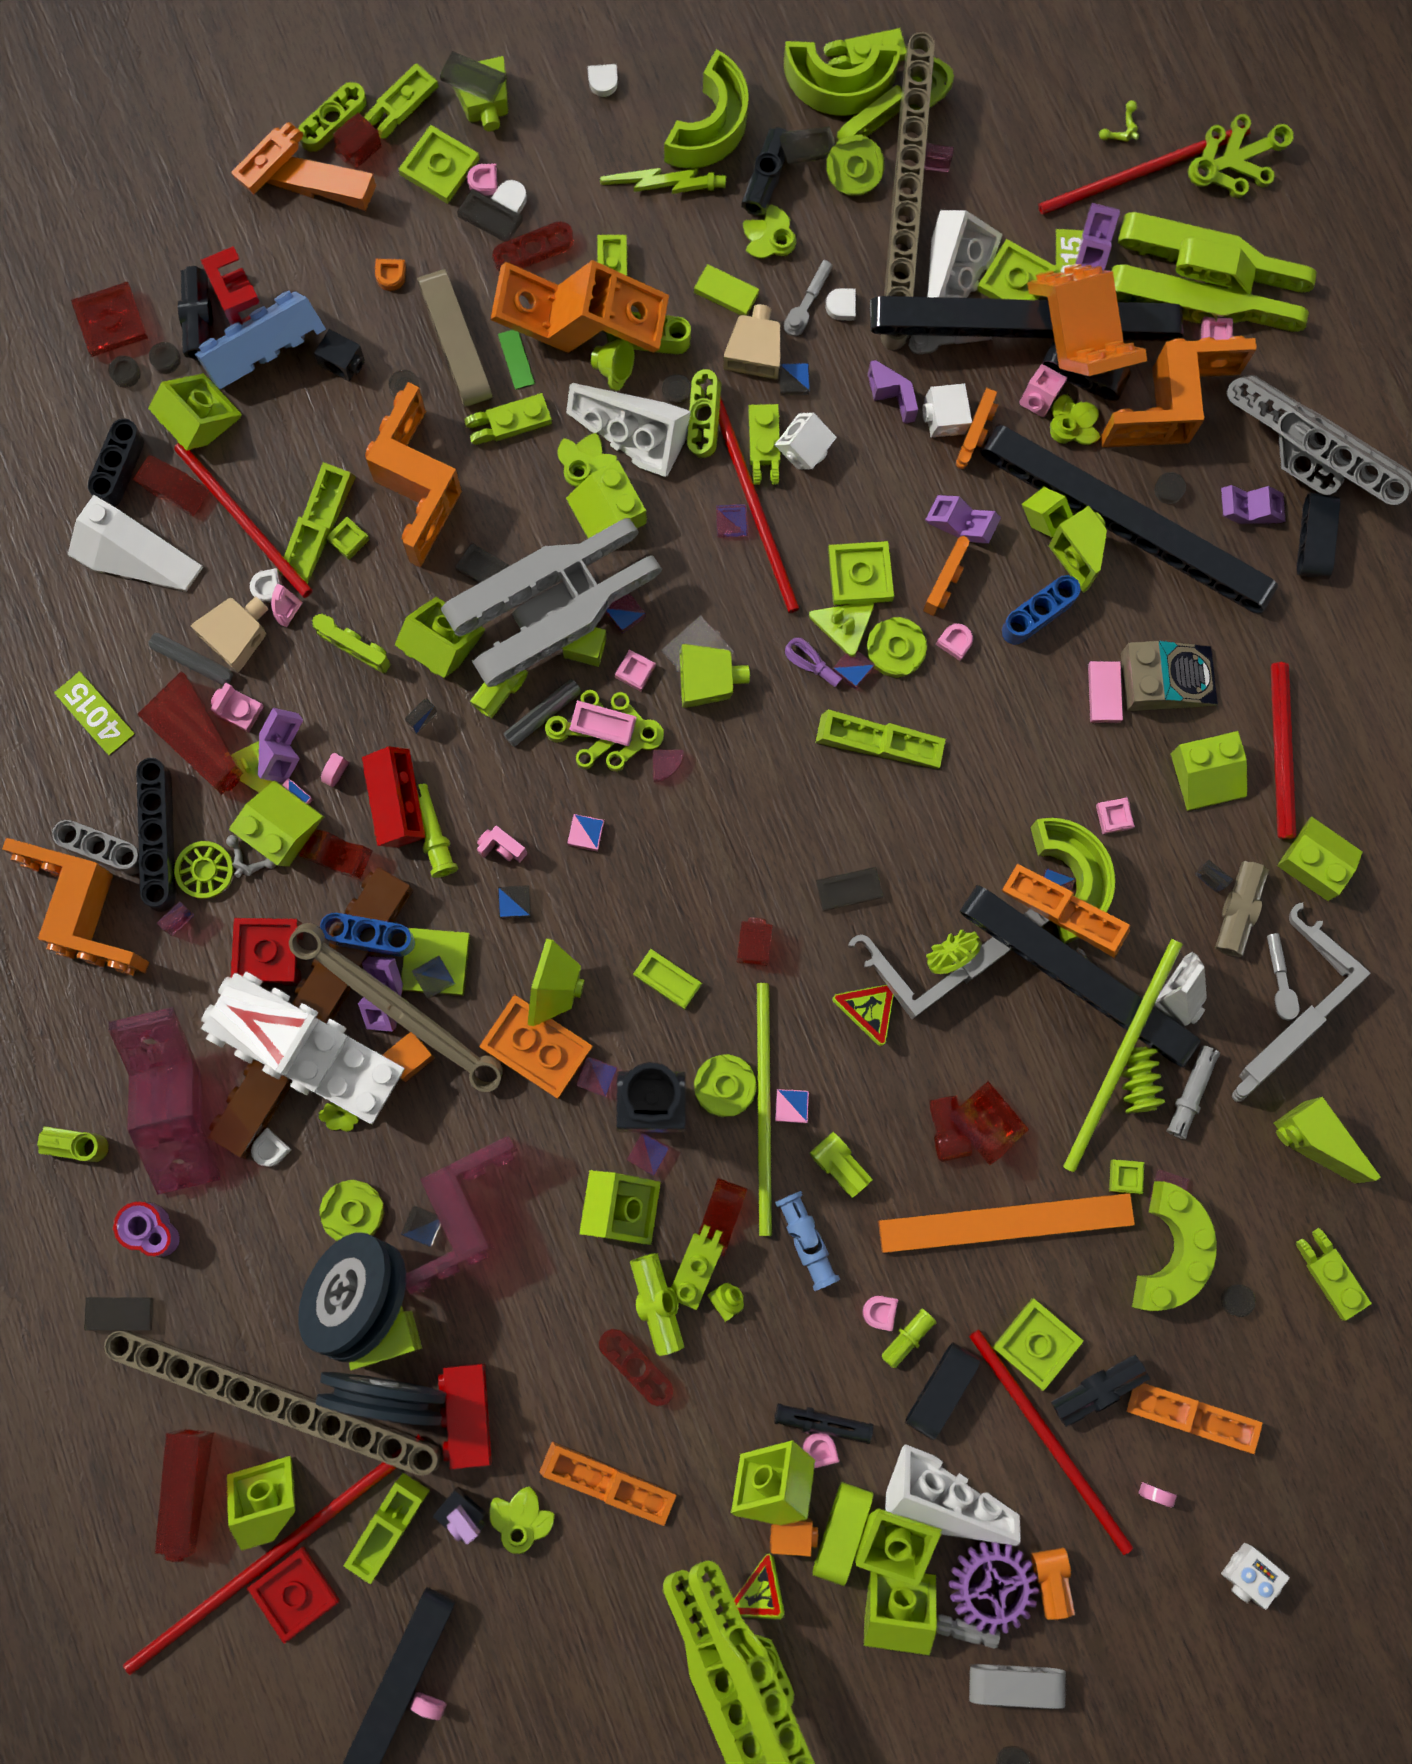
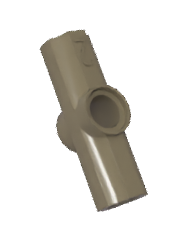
[1215,861,1269,957]

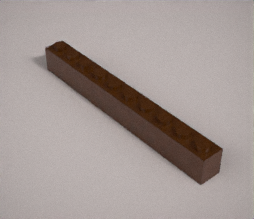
[208,867,413,1159]

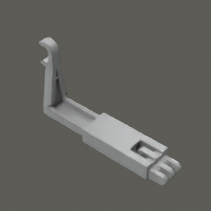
[1232,902,1371,1102]
[848,909,1050,1019]

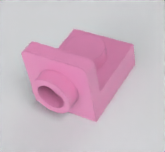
[1019,364,1067,417]
[211,683,264,733]
[477,826,528,863]

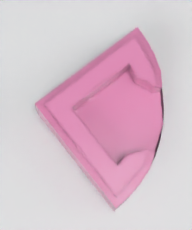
[271,584,303,627]

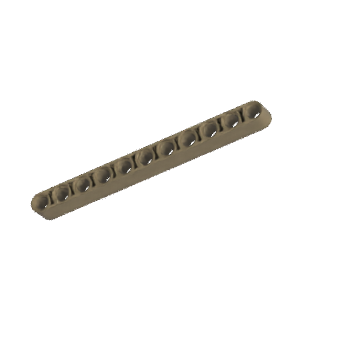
[881,32,935,350]
[104,1331,442,1476]

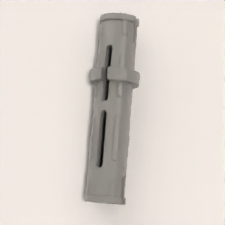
[1167,1045,1220,1139]

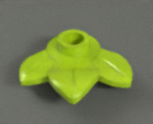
[743,205,796,258]
[1050,394,1101,445]
[558,433,617,487]
[490,1487,554,1554]

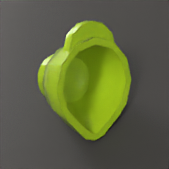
[591,338,634,391]

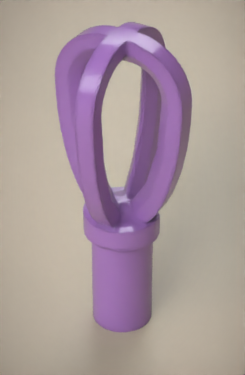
[785,638,842,687]

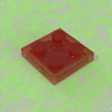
[71,281,148,357]
[949,1081,1029,1165]

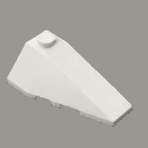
[928,210,1002,298]
[566,383,691,477]
[68,495,203,592]
[1154,952,1207,1027]
[886,1444,1020,1546]

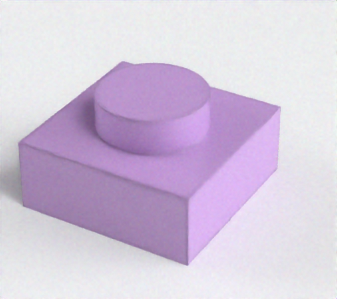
[446,1505,481,1544]

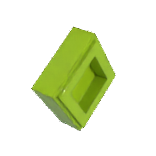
[326,517,370,560]
[1109,1159,1144,1194]

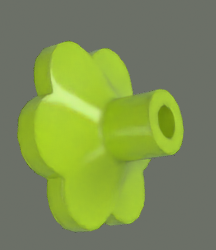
[319,1103,359,1131]

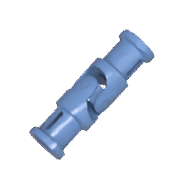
[775,1191,840,1291]

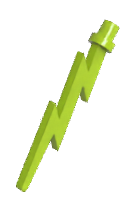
[600,168,726,194]

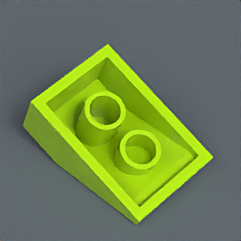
[1274,1097,1381,1184]

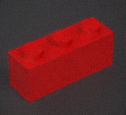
[362,746,426,848]
[438,1363,492,1469]

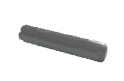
[148,633,233,686]
[504,679,581,746]

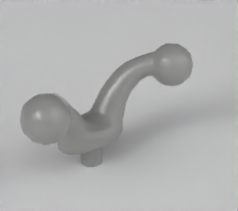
[226,835,276,878]

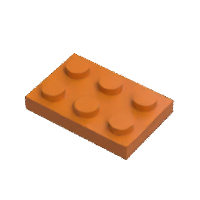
[479,994,593,1099]

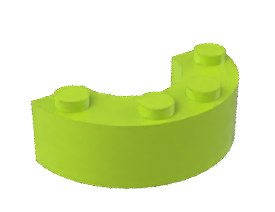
[784,41,901,115]
[664,49,748,168]
[1030,818,1115,944]
[1132,1181,1217,1311]

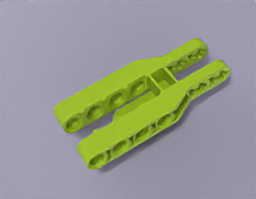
[1111,212,1317,332]
[663,1561,815,1764]

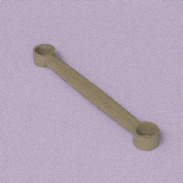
[289,923,503,1092]

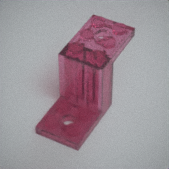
[109,1007,220,1195]
[405,1135,519,1295]

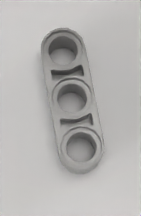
[52,820,139,875]
[969,1664,1066,1709]

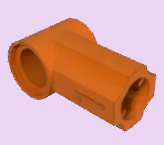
[1031,1548,1075,1620]

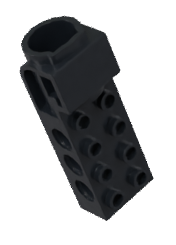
[616,1062,686,1132]

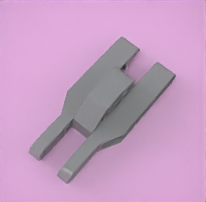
[1227,375,1412,505]
[441,518,662,687]

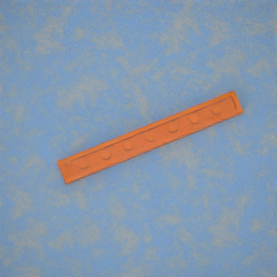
[878,1193,1135,1253]

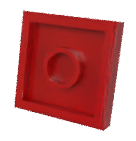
[247,1546,340,1644]

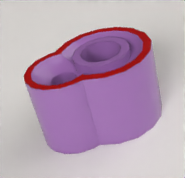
[113,1201,180,1257]

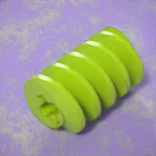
[1117,1047,1165,1114]

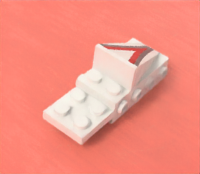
[201,972,405,1125]

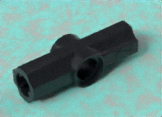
[741,127,793,216]
[178,266,213,360]
[1051,1354,1150,1428]

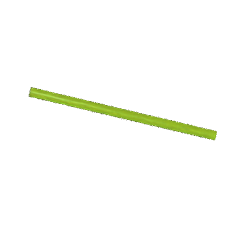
[1063,939,1183,1172]
[757,983,772,1236]

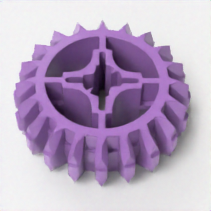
[949,1541,1039,1635]

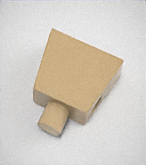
[723,304,780,379]
[191,596,269,673]

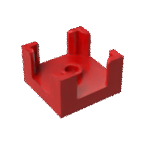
[201,246,260,325]
[231,918,303,986]

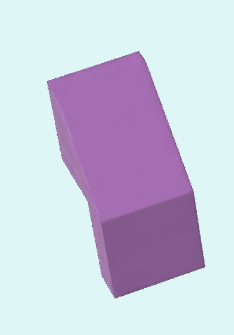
[1075,203,1120,270]
[868,360,918,424]
[1221,485,1285,524]
[925,495,1001,543]
[258,708,303,783]
[358,956,403,1031]

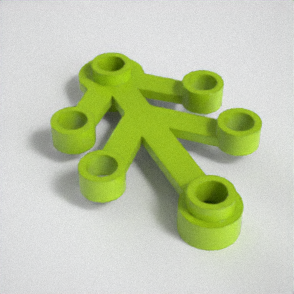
[1188,114,1294,198]
[545,690,664,772]

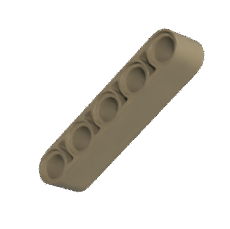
[417,269,493,407]

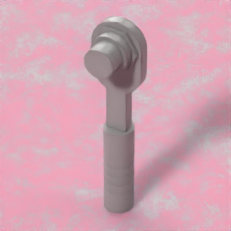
[784,260,833,336]
[909,335,993,354]
[1267,933,1300,1020]

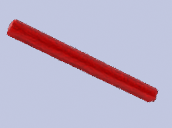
[1271,662,1296,839]

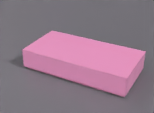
[1088,661,1123,723]
[569,700,637,746]

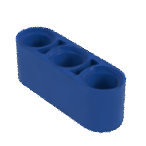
[1002,575,1081,645]
[320,913,415,957]

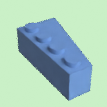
[195,291,326,389]

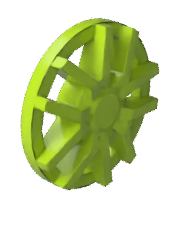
[174,841,234,899]
[926,930,982,974]

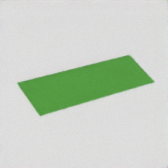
[498,330,535,389]

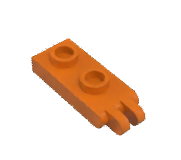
[231,122,303,195]
[956,388,998,469]
[923,536,969,616]

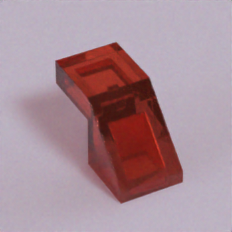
[133,455,210,516]
[299,829,373,879]
[698,1178,747,1257]

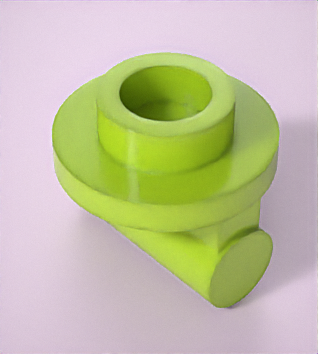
[707,1283,744,1322]

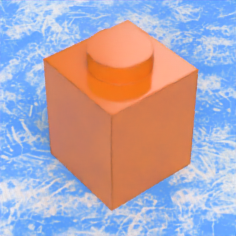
[382,1032,435,1082]
[770,1518,818,1556]

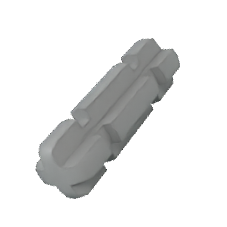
[936,1615,1000,1648]

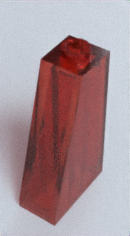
[137,671,243,795]
[155,1428,214,1562]

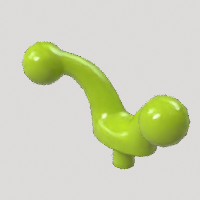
[1099,101,1139,142]

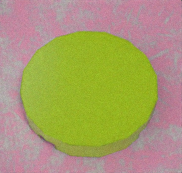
[826,135,884,196]
[866,617,927,678]
[694,1054,757,1117]
[319,1180,384,1241]

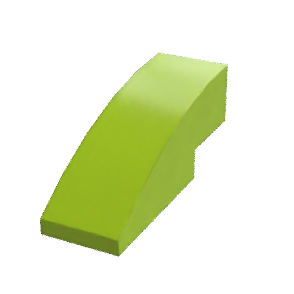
[344,1473,430,1584]

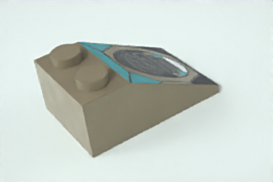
[1121,641,1218,711]

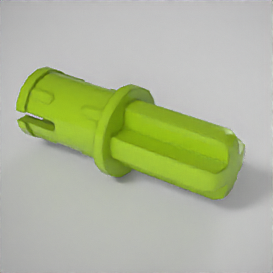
[881,1308,937,1368]

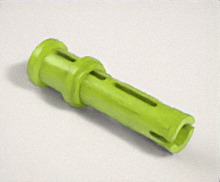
[417,784,458,878]

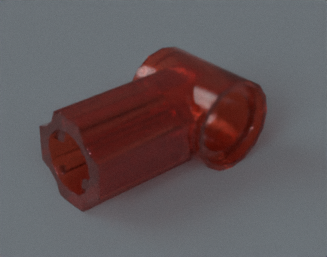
[929,1096,972,1162]

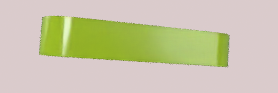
[298,82,367,152]
[837,85,902,140]
[687,369,721,458]

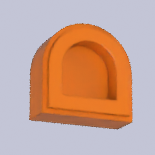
[375,259,406,291]

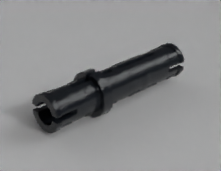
[774,1403,873,1444]

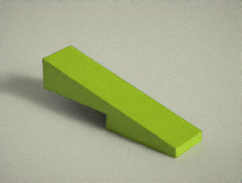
[280,462,356,584]
[815,709,946,769]

